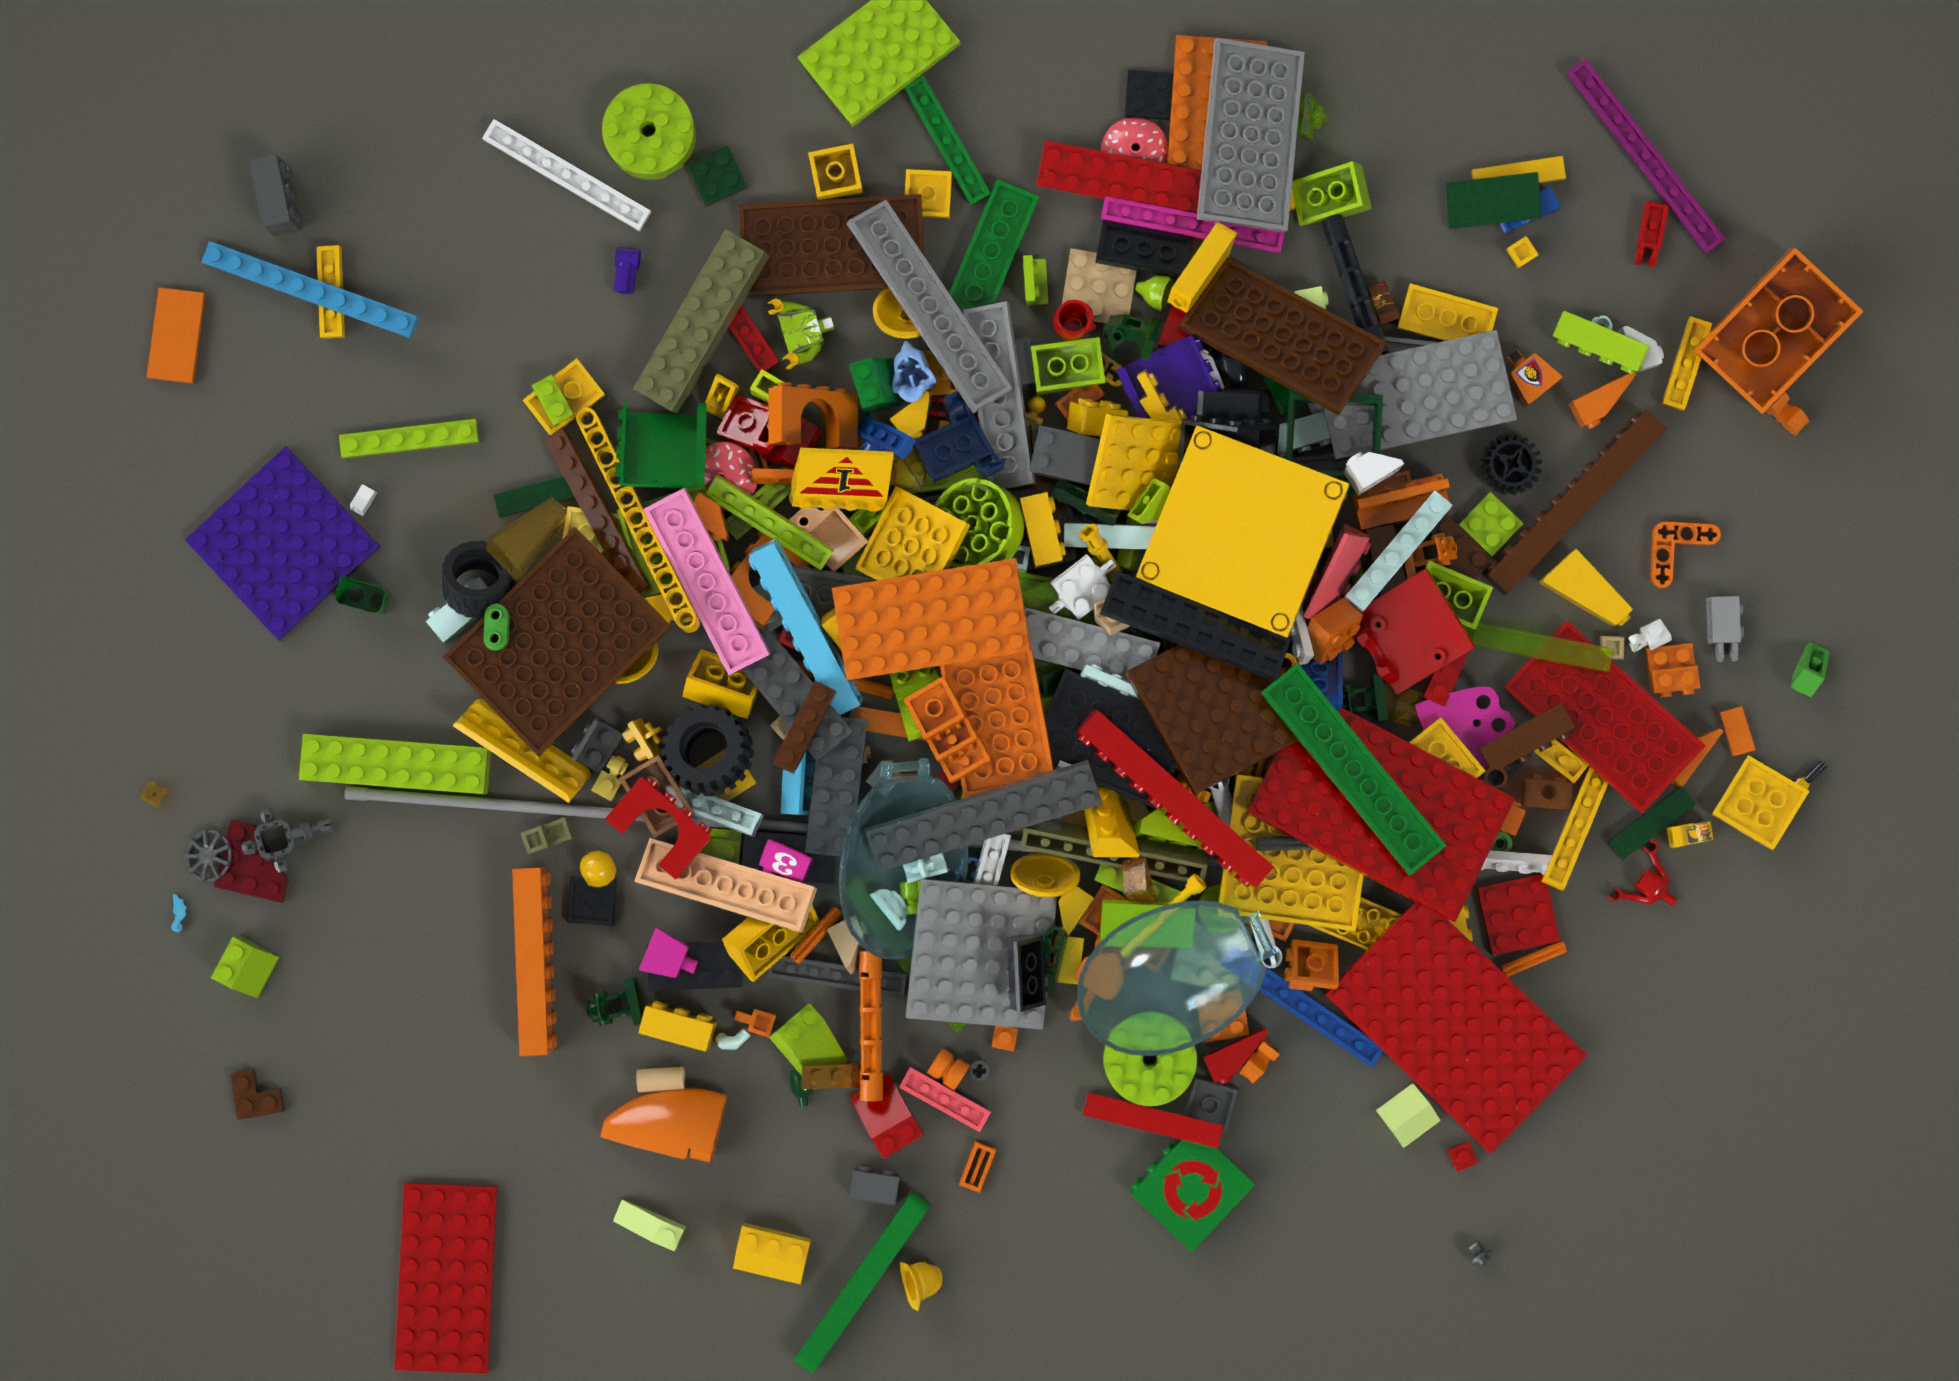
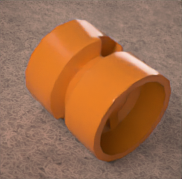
[927,1048,970,1090]

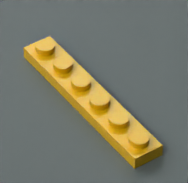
[1541,767,1608,891]

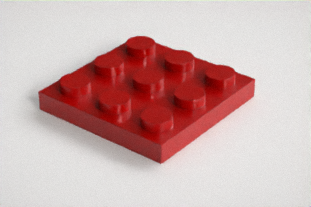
[1477,874,1560,956]

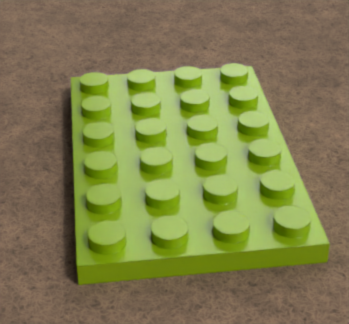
[797,0,961,127]

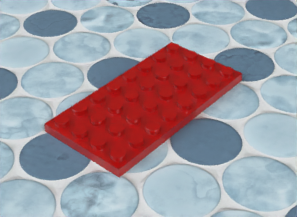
[1503,621,1706,814]
[394,1182,498,1374]

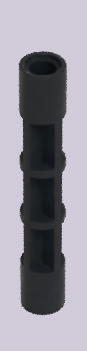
[1321,215,1389,355]

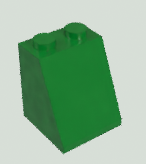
[849,358,908,416]

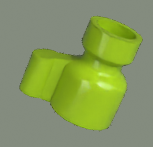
[899,880,920,915]

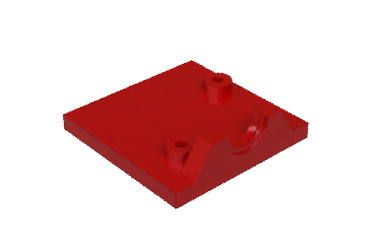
[1356,568,1476,695]

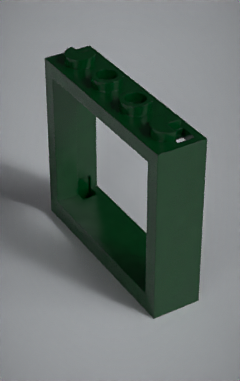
[1285,390,1383,483]

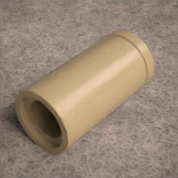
[636,1066,685,1093]

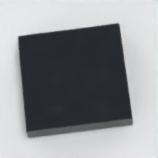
[567,877,617,926]

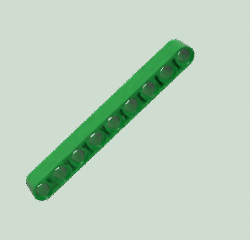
[793,1191,931,1374]

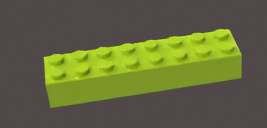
[299,734,491,794]

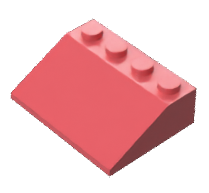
[1303,523,1372,619]

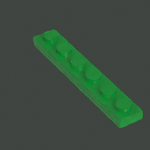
[904,75,991,206]

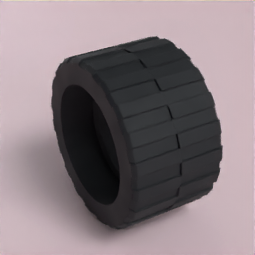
[442,540,512,618]

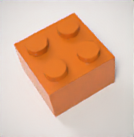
[1307,598,1363,665]

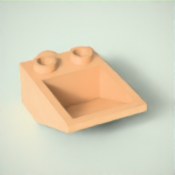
[789,492,868,572]

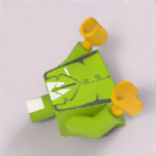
[768,299,834,370]

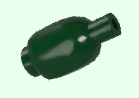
[789,1066,813,1107]

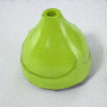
[1135,276,1173,311]

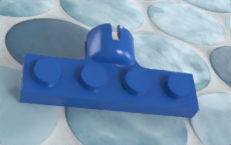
[858,415,916,460]

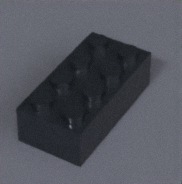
[742,832,837,884]
[647,941,743,991]

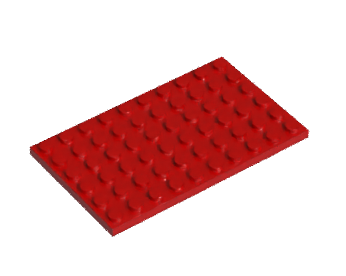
[1246,708,1515,922]
[1324,902,1588,1154]

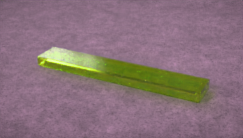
[1472,623,1614,672]

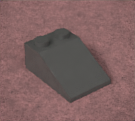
[1029,426,1100,485]

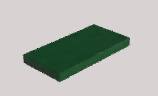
[1445,172,1542,229]

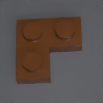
[230,1070,285,1120]

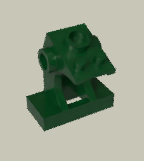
[1103,314,1161,361]
[1342,674,1388,721]
[586,977,643,1026]

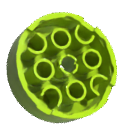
[602,83,696,180]
[934,478,1024,568]
[1103,1011,1197,1106]

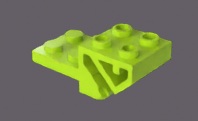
[890,666,939,741]

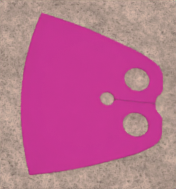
[1415,686,1515,770]

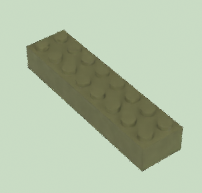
[633,229,770,414]

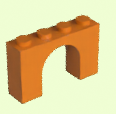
[769,382,858,450]
[731,531,812,630]

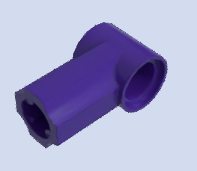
[613,247,641,294]

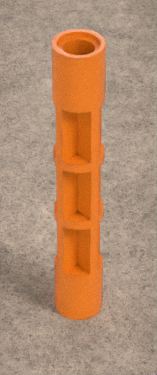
[859,950,883,1101]

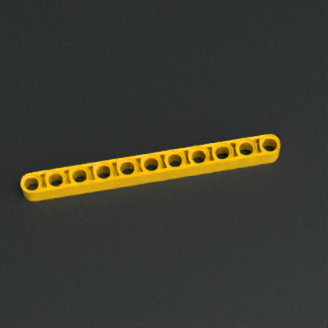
[576,408,700,633]

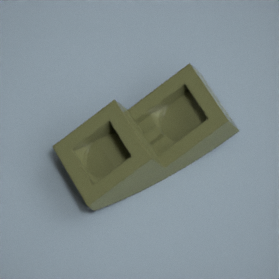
[520,816,575,855]

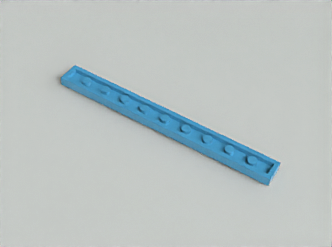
[202,241,420,339]

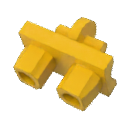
[622,718,663,762]

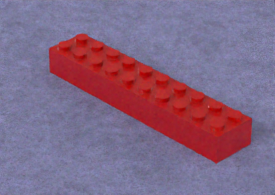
[1076,709,1274,888]

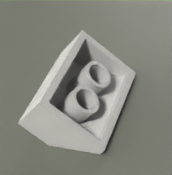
[1343,452,1404,495]

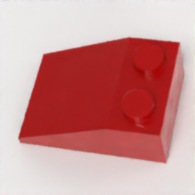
[849,1073,924,1159]

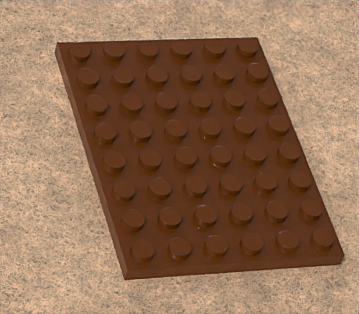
[443,527,672,757]

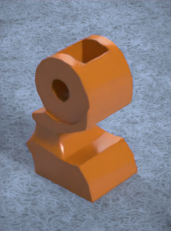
[1766,392,1810,436]
[1238,1038,1280,1084]

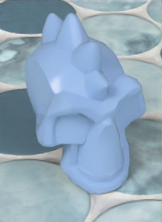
[892,341,936,402]

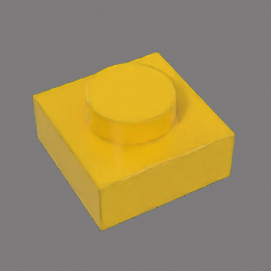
[1506,236,1539,269]

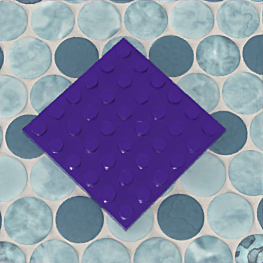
[185,446,381,640]

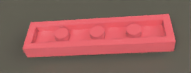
[899,1066,991,1132]

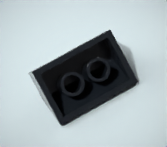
[1006,934,1046,1012]

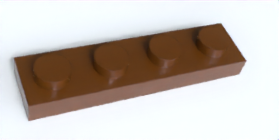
[772,680,837,774]

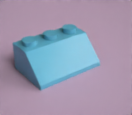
[780,750,816,815]

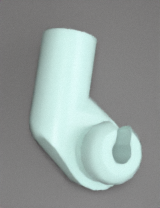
[715,1028,751,1050]

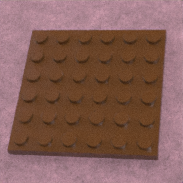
[1125,645,1299,795]

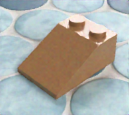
[619,754,694,838]

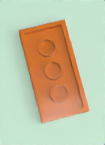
[147,287,206,384]

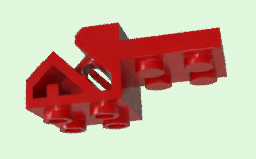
[716,394,822,469]

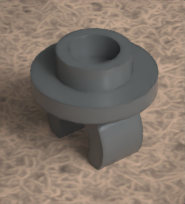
[1468,1242,1491,1267]

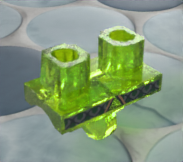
[1297,94,1329,140]

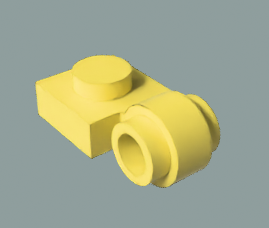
[591,755,629,801]

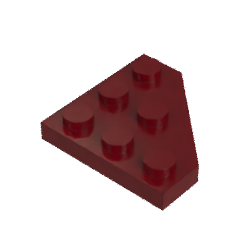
[214,820,289,903]

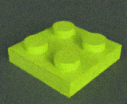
[1458,492,1524,557]

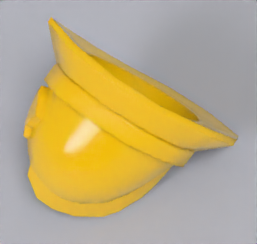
[900,1262,943,1311]

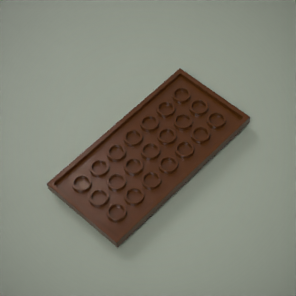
[739,194,925,297]
[1179,257,1387,415]

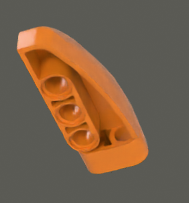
[600,1087,727,1163]

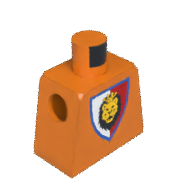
[1507,350,1563,407]

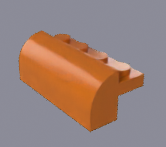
[1352,473,1451,532]

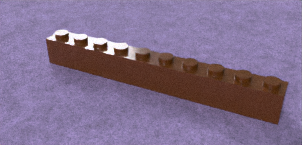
[1484,410,1667,595]

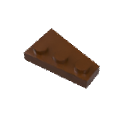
[1430,514,1494,580]

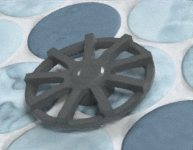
[184,830,232,882]

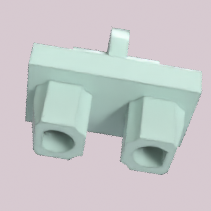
[903,853,948,883]

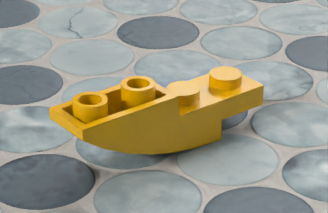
[1137,369,1188,423]

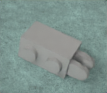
[1706,596,1744,662]

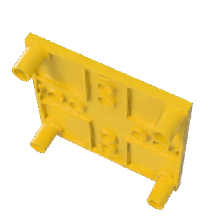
[1136,425,1350,638]

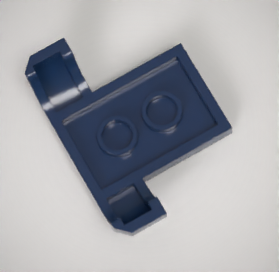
[913,390,1006,483]

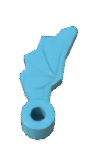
[171,894,187,933]

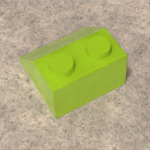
[211,936,280,998]

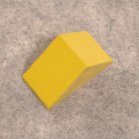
[705,373,740,420]

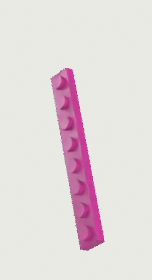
[1101,196,1284,254]

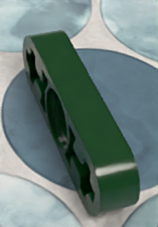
[1043,926,1068,992]

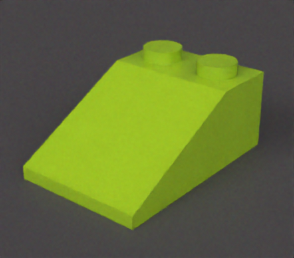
[1292,161,1372,226]
[1031,337,1105,395]
[769,1003,848,1090]

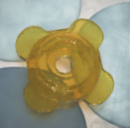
[140,781,168,808]

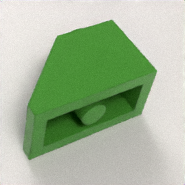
[1790,641,1830,697]

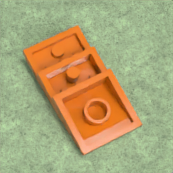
[903,676,993,783]

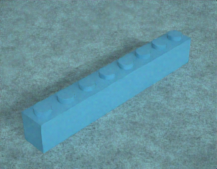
[749,538,863,715]

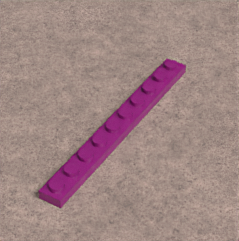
[1566,59,1725,254]

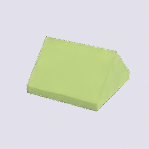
[1376,1083,1441,1148]

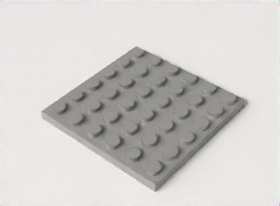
[905,879,1057,1030]

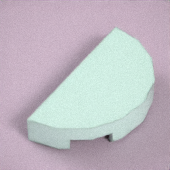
[870,889,907,931]

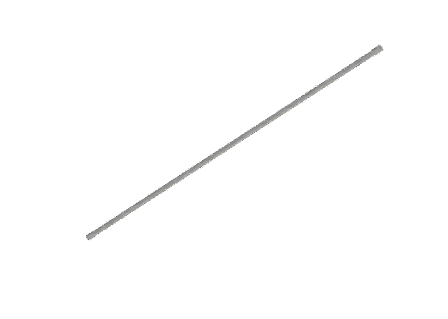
[345,786,1222,867]

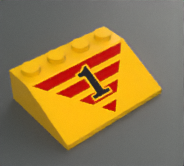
[791,447,894,512]

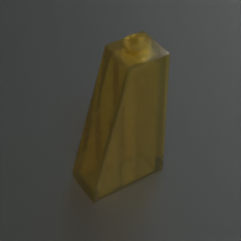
[486,497,567,581]

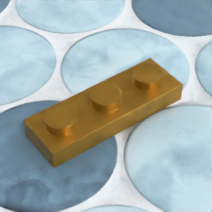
[802,1063,861,1089]

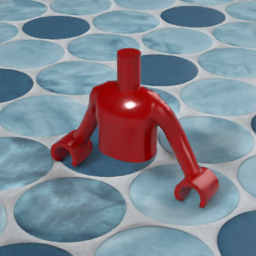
[1606,840,1678,906]

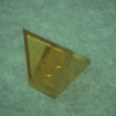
[890,448,927,490]

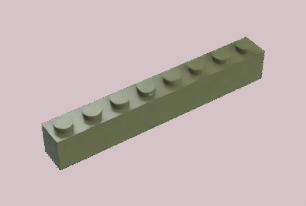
[1020,820,1208,882]

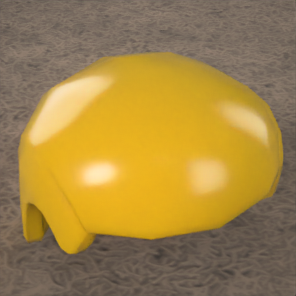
[579,850,617,887]

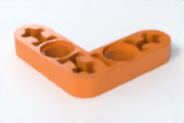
[1650,522,1721,589]

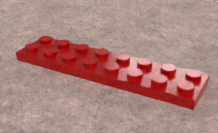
[1036,139,1201,213]

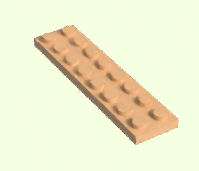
[634,838,817,933]

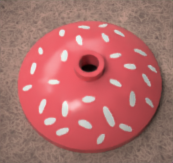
[1101,117,1168,163]
[704,441,757,510]

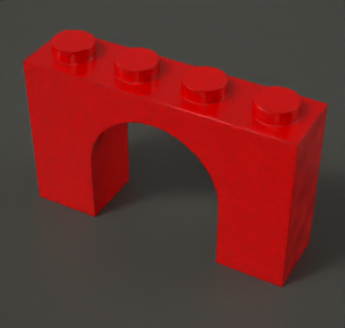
[605,776,713,880]

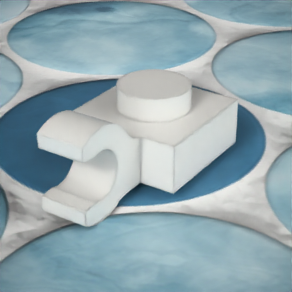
[1628,619,1672,652]

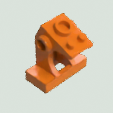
[1404,533,1457,579]

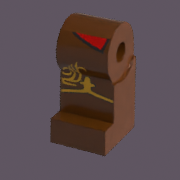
[1367,281,1401,327]

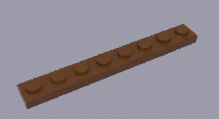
[544,428,651,593]

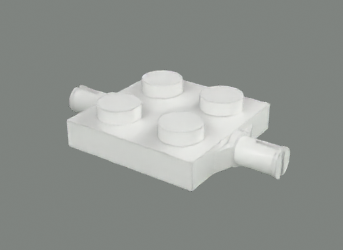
[1048,554,1117,620]

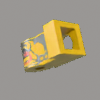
[1666,821,1714,848]

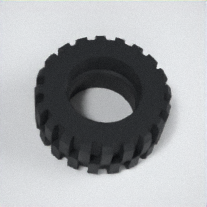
[661,704,754,796]

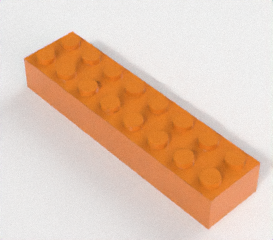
[512,867,558,1056]

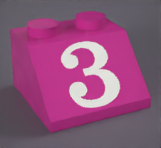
[759,839,814,883]

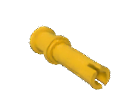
[1079,524,1123,581]

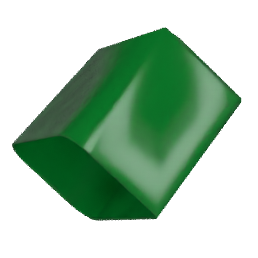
[335,577,391,615]

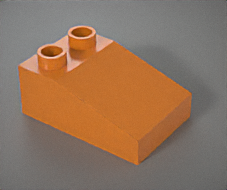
[1694,248,1864,414]

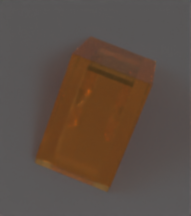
[1122,857,1157,901]

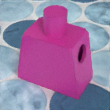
[639,928,699,978]

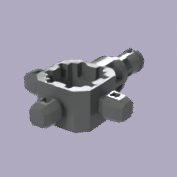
[241,808,334,873]

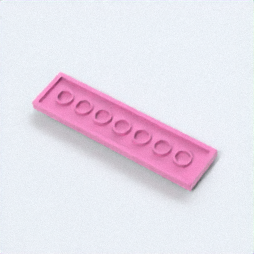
[643,488,771,675]

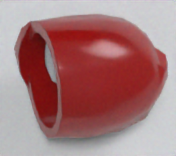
[1052,299,1097,341]

